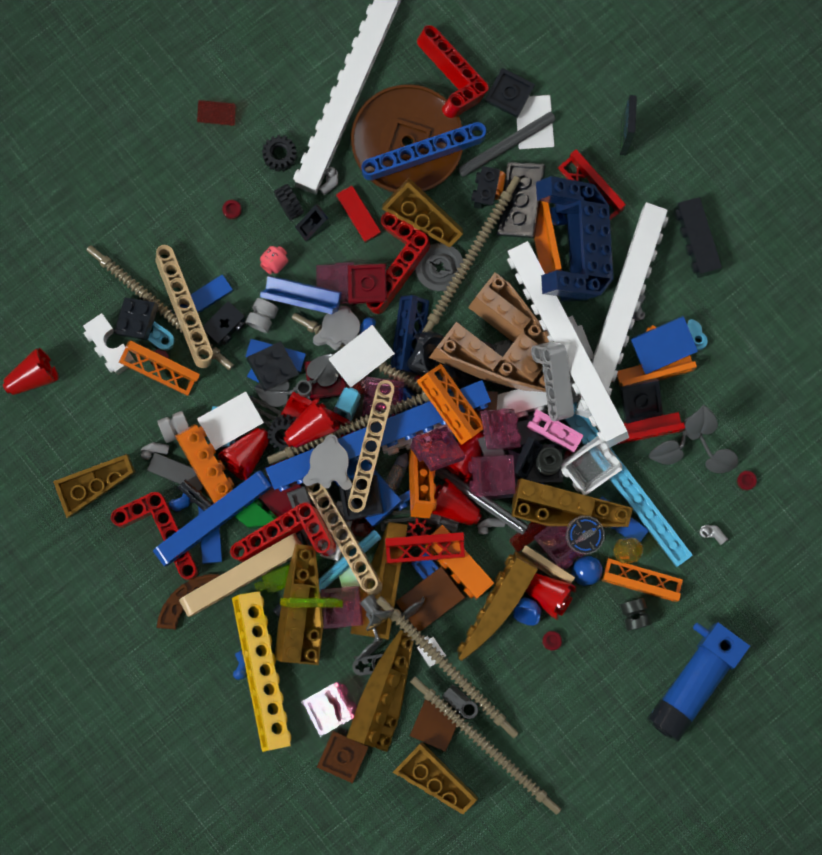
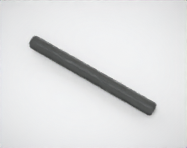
[458,112,556,177]
[433,463,528,534]

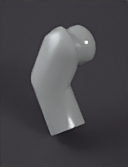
[319,167,338,195]
[632,295,646,321]
[141,442,169,460]
[477,517,505,535]
[700,525,728,545]

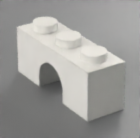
[83,313,136,376]

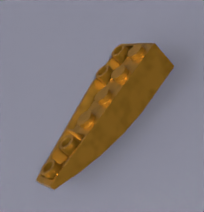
[511,479,633,527]
[350,522,408,640]
[275,544,323,665]
[457,551,538,661]
[347,630,414,752]

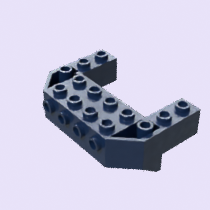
[536,176,614,302]

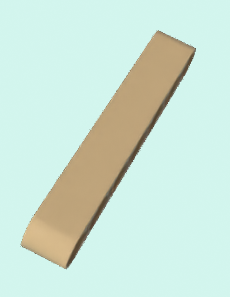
[155,245,213,368]
[348,380,394,512]
[306,483,382,595]
[179,533,302,617]

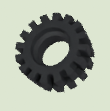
[262,135,297,172]
[274,184,304,220]
[268,414,296,451]

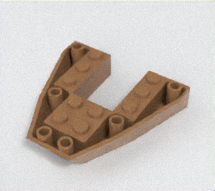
[429,273,549,392]

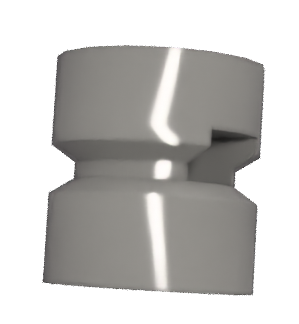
[245,298,279,333]
[157,411,189,443]

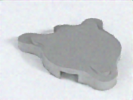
[313,306,360,350]
[303,435,352,490]

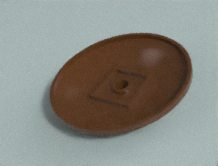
[351,85,464,193]

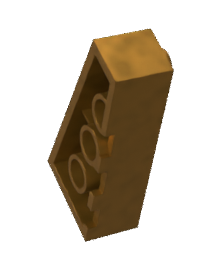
[382,178,463,247]
[53,454,135,518]
[392,742,478,814]

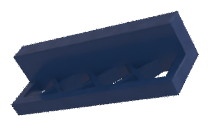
[391,295,429,375]

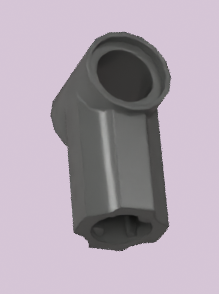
[442,684,478,719]

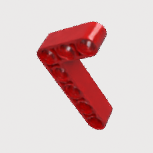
[417,25,489,118]
[366,212,431,314]
[111,492,198,581]
[230,503,336,563]

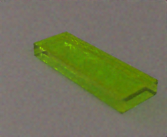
[280,597,343,607]

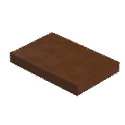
[395,567,465,632]

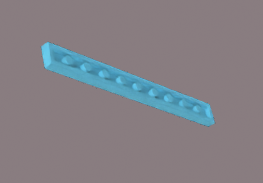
[564,402,693,567]

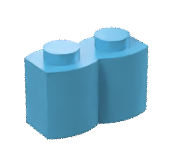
[334,387,361,421]

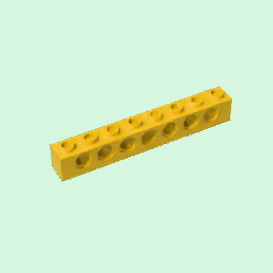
[232,591,291,752]

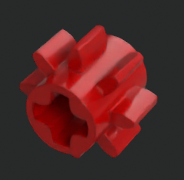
[407,518,431,536]

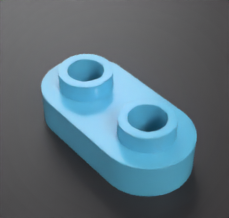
[148,321,175,351]

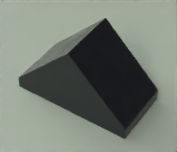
[295,204,330,242]

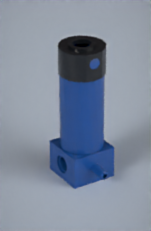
[647,622,750,742]

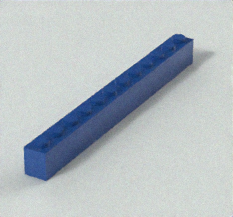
[265,380,491,492]

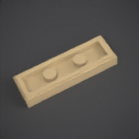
[520,546,575,584]

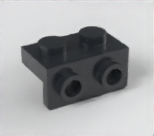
[471,166,500,209]

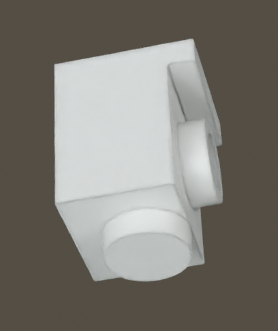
[417,636,446,667]

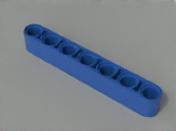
[361,122,486,180]
[153,470,272,567]

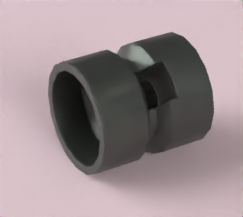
[536,447,563,476]
[620,598,652,631]

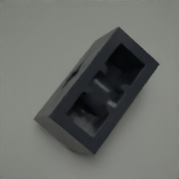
[203,301,246,347]

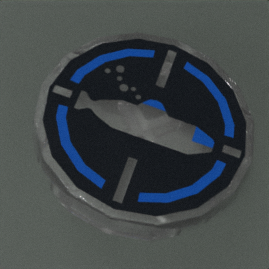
[565,516,605,554]

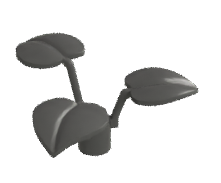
[255,354,339,407]
[649,405,738,473]
[354,594,425,661]

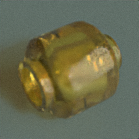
[613,537,643,563]

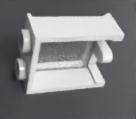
[561,436,622,495]

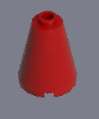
[3,348,58,395]
[284,398,339,448]
[218,428,270,480]
[437,431,486,483]
[432,478,481,526]
[525,573,576,620]

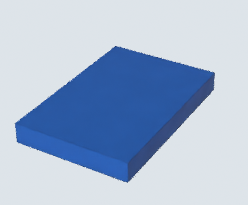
[630,316,698,374]

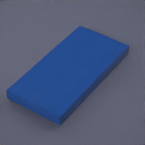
[334,459,403,527]

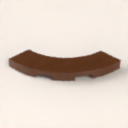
[156,574,220,630]

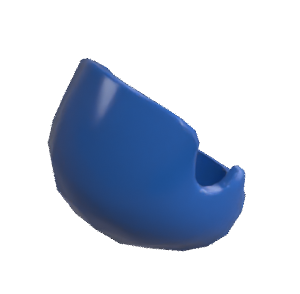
[571,556,603,586]
[513,598,542,626]

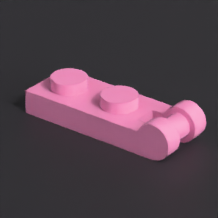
[527,410,584,453]

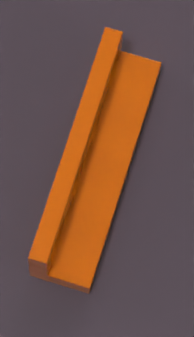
[534,201,562,274]
[118,341,200,396]
[617,355,697,387]
[417,364,486,445]
[602,558,683,602]

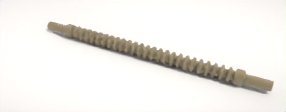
[422,176,521,332]
[86,245,234,370]
[292,312,423,393]
[267,388,449,464]
[376,596,518,738]
[410,676,561,815]

